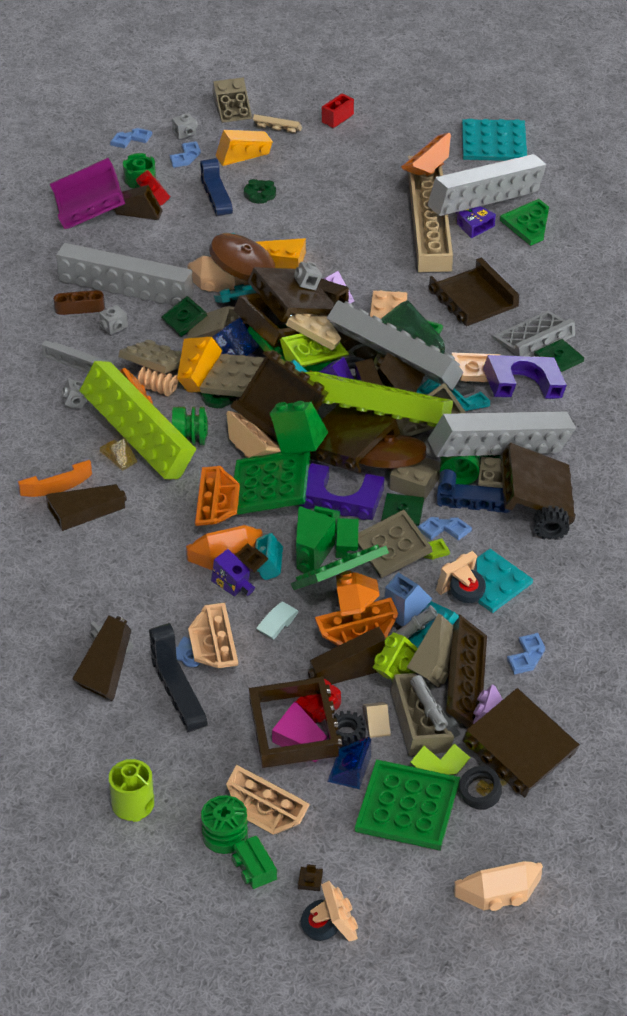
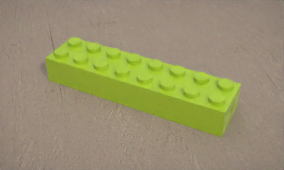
[79,361,196,479]
[305,371,453,427]

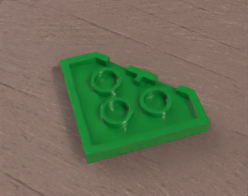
[500,199,549,246]

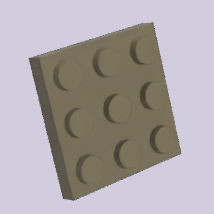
[118,340,182,374]
[200,354,264,397]
[358,510,433,578]

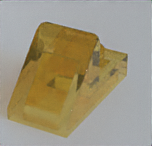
[100,439,137,471]

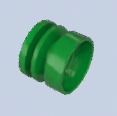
[172,407,208,445]
[440,456,480,485]
[201,795,248,854]

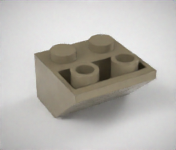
[478,457,503,488]

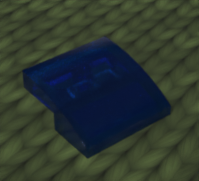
[212,317,260,356]

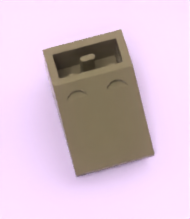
[212,77,252,123]
[187,306,241,347]

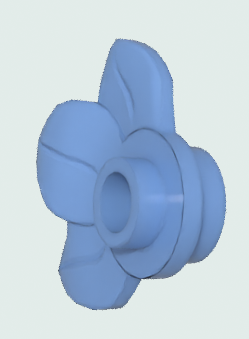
[176,636,201,667]

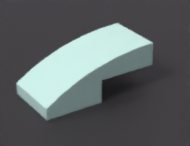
[256,601,299,640]

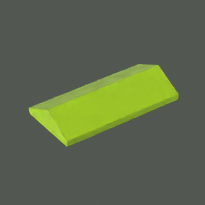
[280,333,349,367]

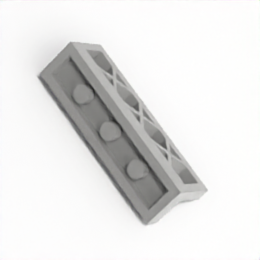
[42,340,114,373]

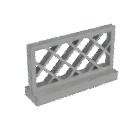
[493,310,575,357]

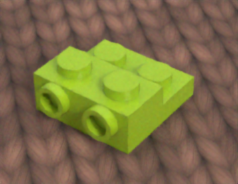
[373,632,418,682]

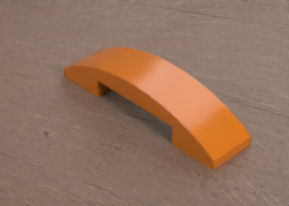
[18,460,92,497]

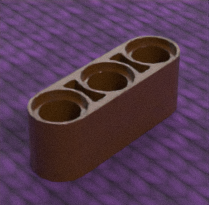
[53,290,105,315]

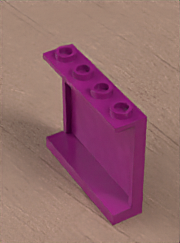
[49,157,125,229]

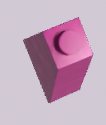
[272,702,327,762]

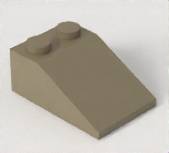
[390,458,440,501]
[407,613,453,688]

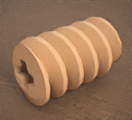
[138,366,179,396]

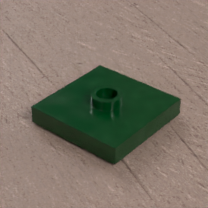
[161,296,208,337]
[534,339,585,372]
[381,493,425,526]

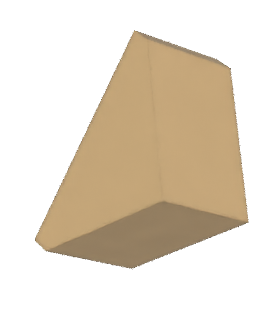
[363,702,391,738]

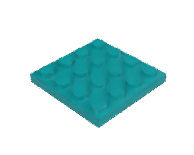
[462,119,527,161]

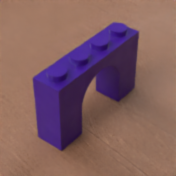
[483,355,567,399]
[299,463,384,520]

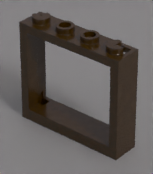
[233,293,300,348]
[249,677,342,768]

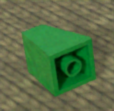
[270,401,328,453]
[296,506,335,573]

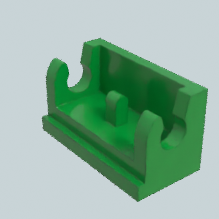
[336,518,359,558]

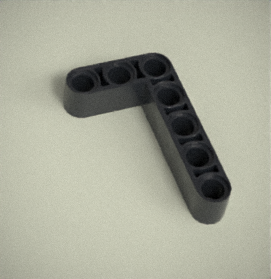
[149,623,208,733]

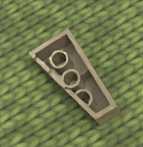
[391,673,454,756]

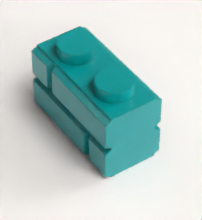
[255,533,283,580]

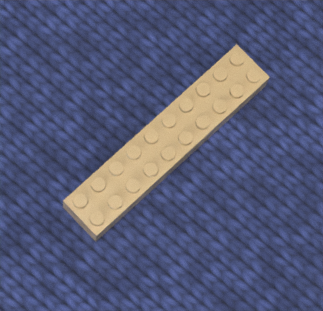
[408,156,453,272]

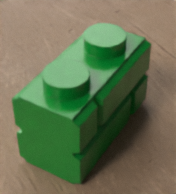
[231,836,277,889]

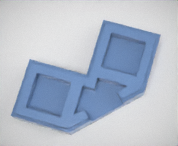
[110,128,152,148]
[169,141,201,168]
[417,517,472,540]
[507,633,545,675]

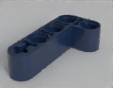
[200,158,233,217]
[437,469,511,513]

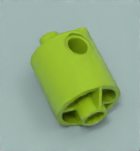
[109,759,155,822]

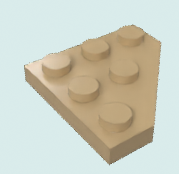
[286,314,341,351]

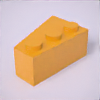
[215,130,273,166]
[256,238,306,269]
[177,337,222,392]

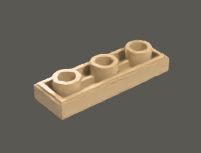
[253,114,302,133]

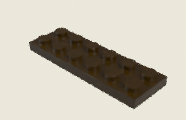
[446,614,487,728]

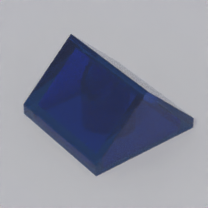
[328,737,372,789]

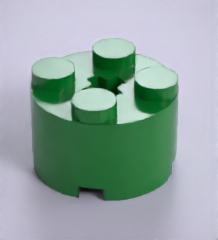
[123,153,156,189]

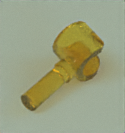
[476,780,506,796]

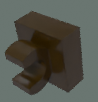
[298,864,323,891]

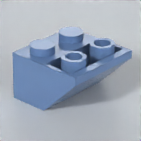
[385,572,432,627]

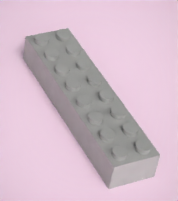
[428,154,547,216]
[56,243,193,306]
[327,300,464,390]
[428,411,576,457]

